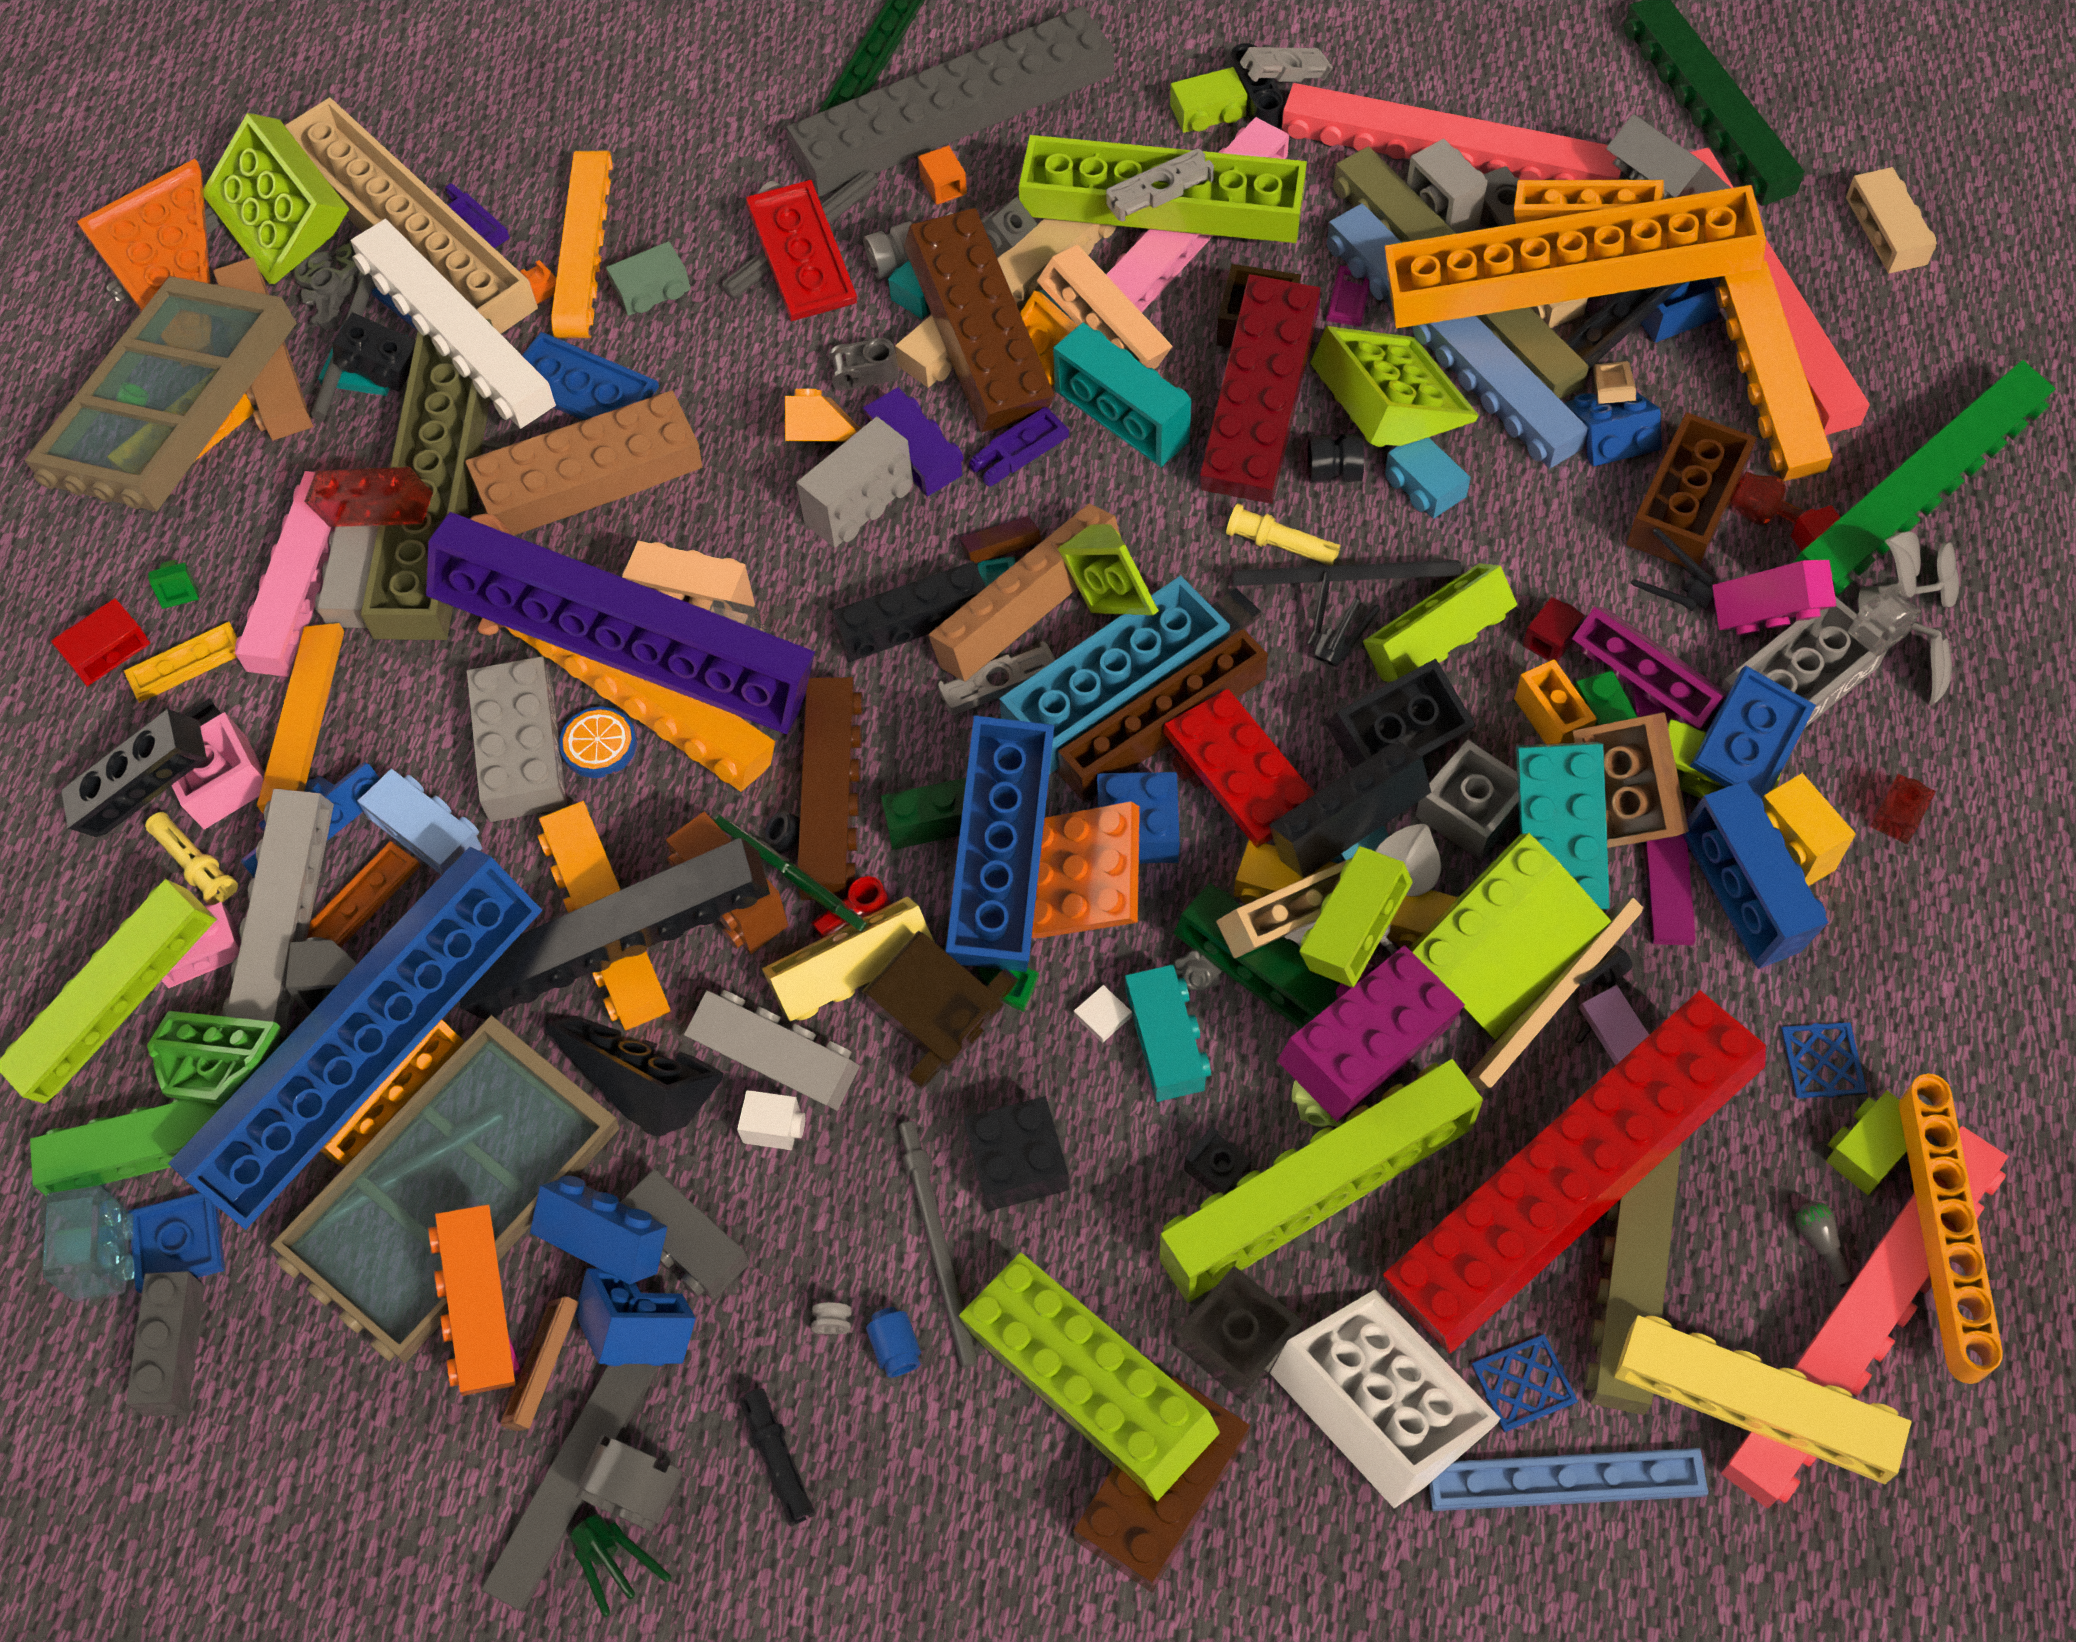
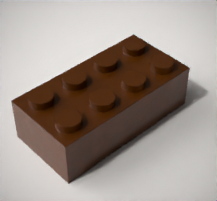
[1626,412,1757,569]
[1073,1376,1251,1593]

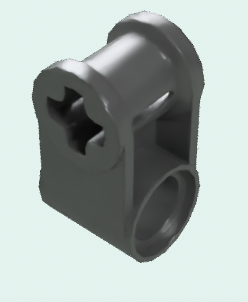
[829,338,899,391]

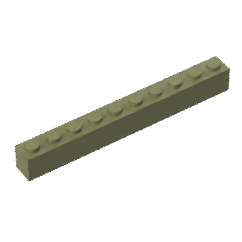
[1333,146,1589,400]

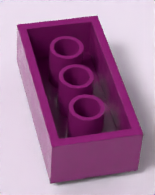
[1277,945,1465,1123]

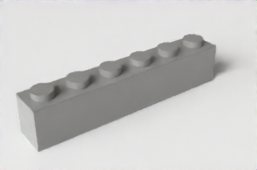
[223,789,334,1038]

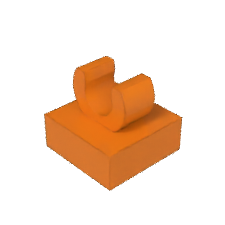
[520,260,556,304]

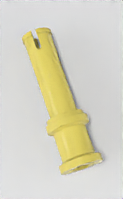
[1226,503,1341,566]
[145,812,238,905]

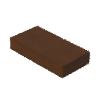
[960,516,1042,563]

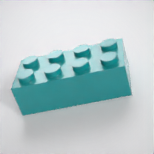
[1053,322,1191,467]
[1516,742,1610,909]

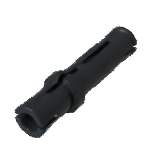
[738,1388,816,1526]

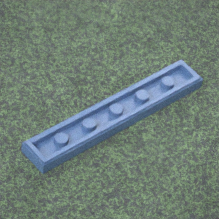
[1428,1448,1708,1511]

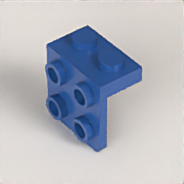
[1564,391,1662,467]

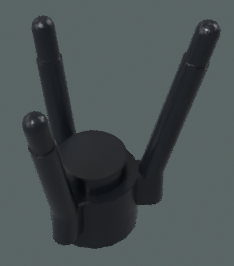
[1631,528,1720,611]
[1307,571,1380,667]
[1575,945,1632,1043]

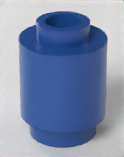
[866,1307,921,1378]

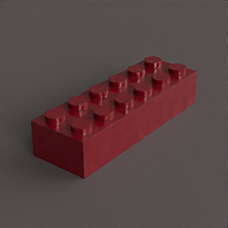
[1200,274,1321,504]

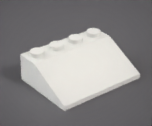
[1270,1289,1501,1508]

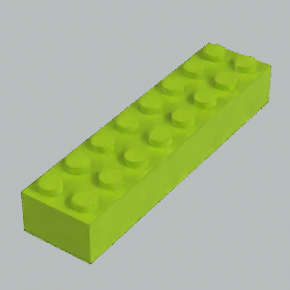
[1019,135,1307,243]
[1159,1059,1483,1303]

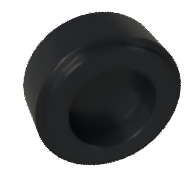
[765,811,800,852]

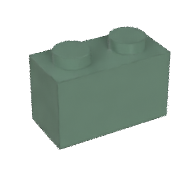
[606,241,691,316]

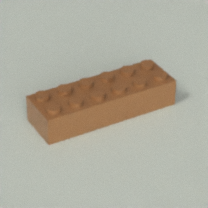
[465,390,703,536]

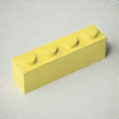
[762,896,935,1022]

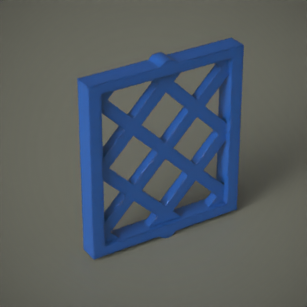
[1781,1022,1867,1099]
[1471,1334,1578,1433]

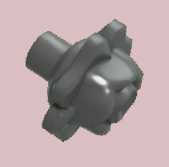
[1175,949,1222,991]

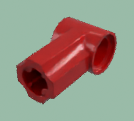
[811,876,892,939]

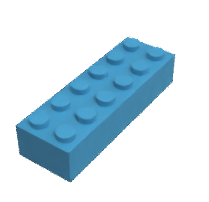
[999,575,1230,774]

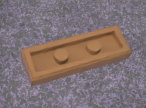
[500,1296,579,1431]

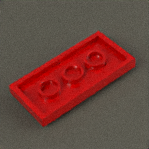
[746,180,857,322]
[1163,689,1315,848]

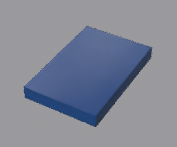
[1689,665,1816,799]

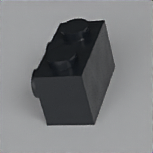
[332,312,416,392]

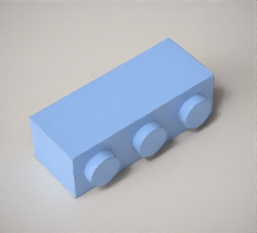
[358,768,482,876]

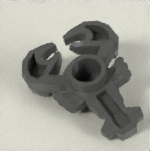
[295,242,360,330]

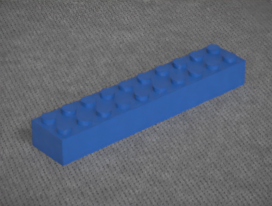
[168,847,543,1230]

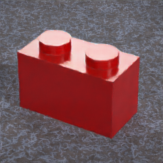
[51,598,151,687]

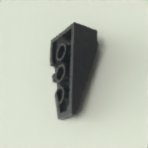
[545,1016,723,1136]

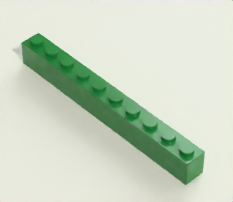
[1793,360,2056,597]

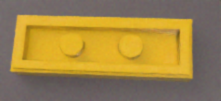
[124,622,238,703]

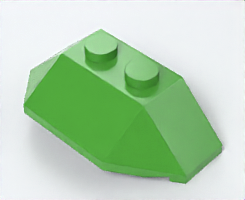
[147,1011,280,1104]

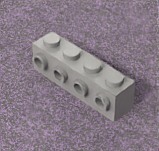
[684,989,860,1111]

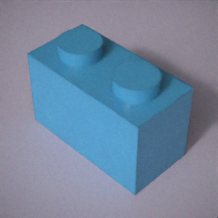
[1385,437,1471,519]

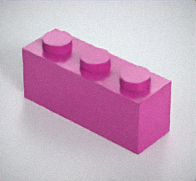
[1712,560,1836,636]

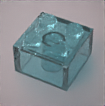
[43,1185,134,1302]

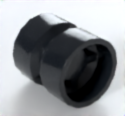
[1307,433,1364,483]

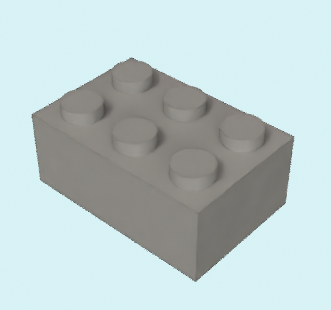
[796,416,913,548]

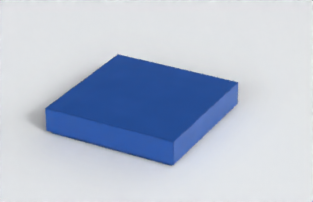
[128,1192,225,1293]

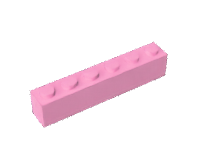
[235,471,356,677]

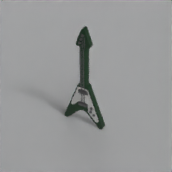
[713,813,868,932]

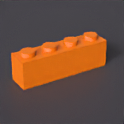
[428,1204,516,1396]

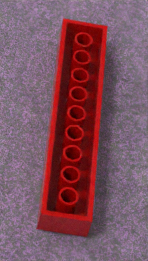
[1383,990,1766,1354]

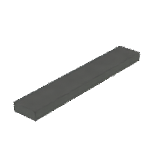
[481,1364,660,1612]

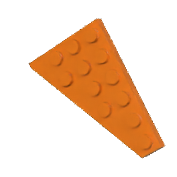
[77,159,216,371]

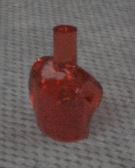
[1729,471,1804,525]

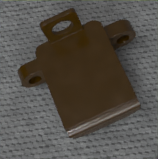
[862,931,1019,1089]

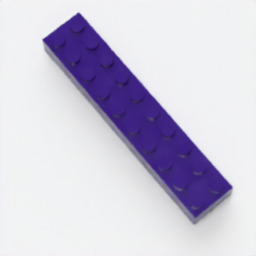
[426,512,815,734]

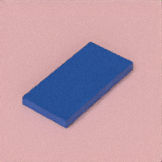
[522,332,659,420]

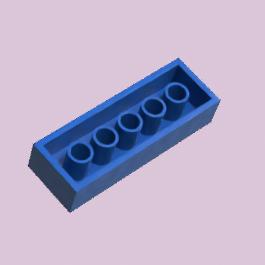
[946,716,1054,972]

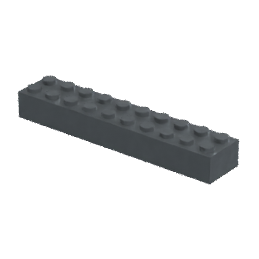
[786,6,1114,196]

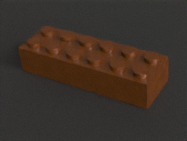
[904,208,1055,433]

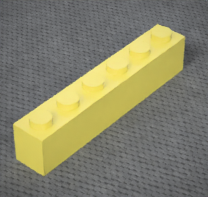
[1614,1315,1912,1484]

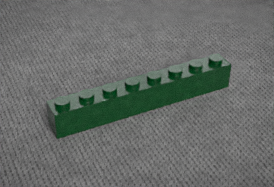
[1624,0,1805,206]

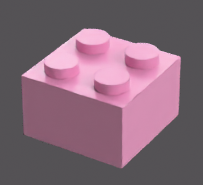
[171,712,265,829]

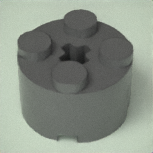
[576,1435,684,1532]

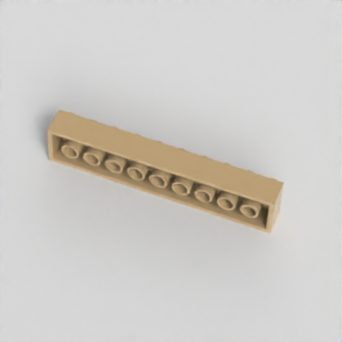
[285,97,538,334]

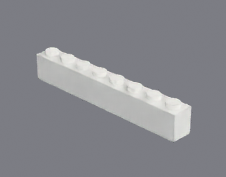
[350,218,556,429]

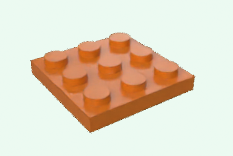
[1032,801,1140,938]

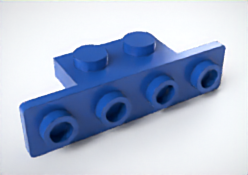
[241,762,380,878]

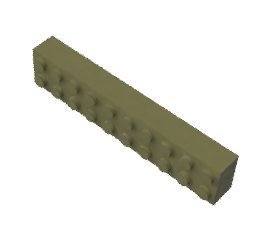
[361,319,493,640]

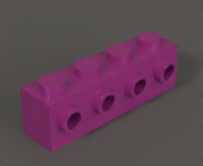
[1572,606,1728,729]

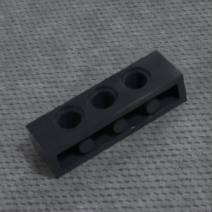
[61,709,207,837]

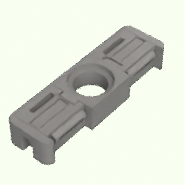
[1240,47,1333,82]
[1106,149,1214,221]
[938,642,1055,715]

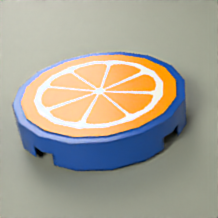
[559,706,637,778]

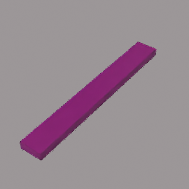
[1632,683,1696,946]

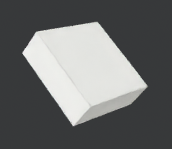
[1074,985,1132,1043]

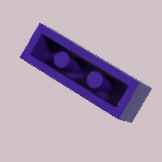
[863,387,964,497]

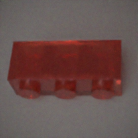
[304,467,433,527]

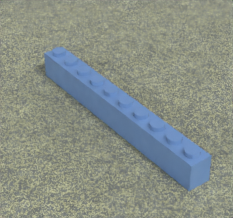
[1327,203,1589,469]

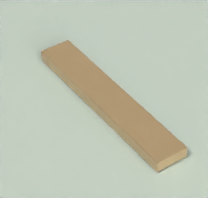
[1466,898,1644,1090]

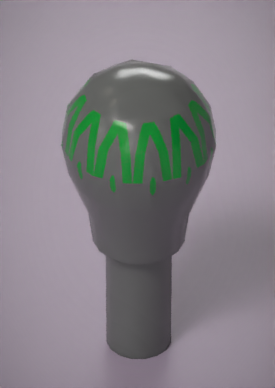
[1795,1201,1854,1286]

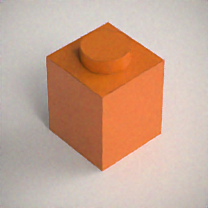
[918,145,967,205]

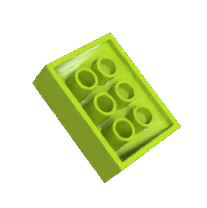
[203,113,349,284]
[1310,326,1479,447]
[1408,833,1612,1040]

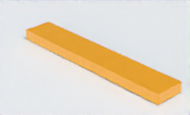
[257,623,345,814]

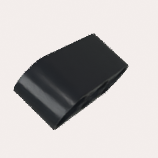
[1230,43,1283,129]

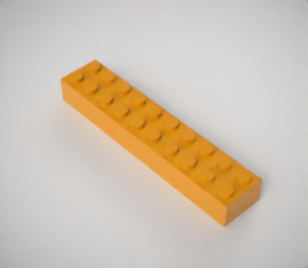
[1385,185,1766,328]

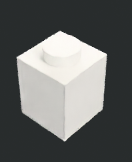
[737,1090,805,1150]

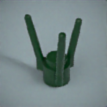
[570,1514,671,1617]

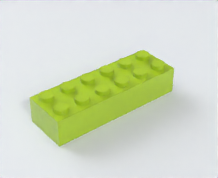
[959,1252,1220,1501]

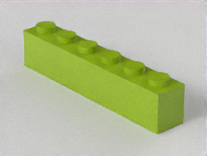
[0,879,217,1104]

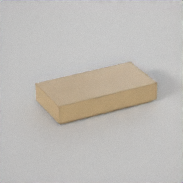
[1593,361,1636,404]

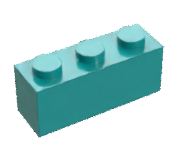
[1125,965,1211,1102]

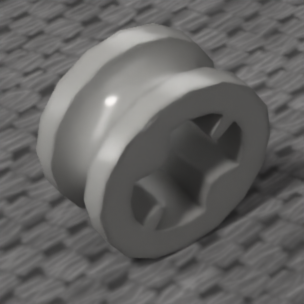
[811,1303,852,1334]

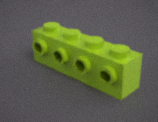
[1363,563,1518,682]

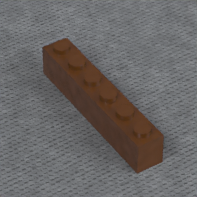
[1058,628,1268,801]
[798,677,863,900]

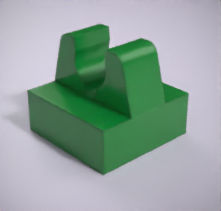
[148,559,199,609]

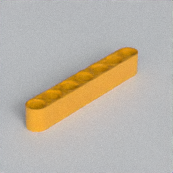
[552,150,613,339]
[1899,1073,2003,1384]

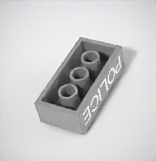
[1721,597,1891,729]
[467,656,567,822]

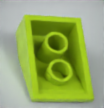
[1058,524,1159,615]

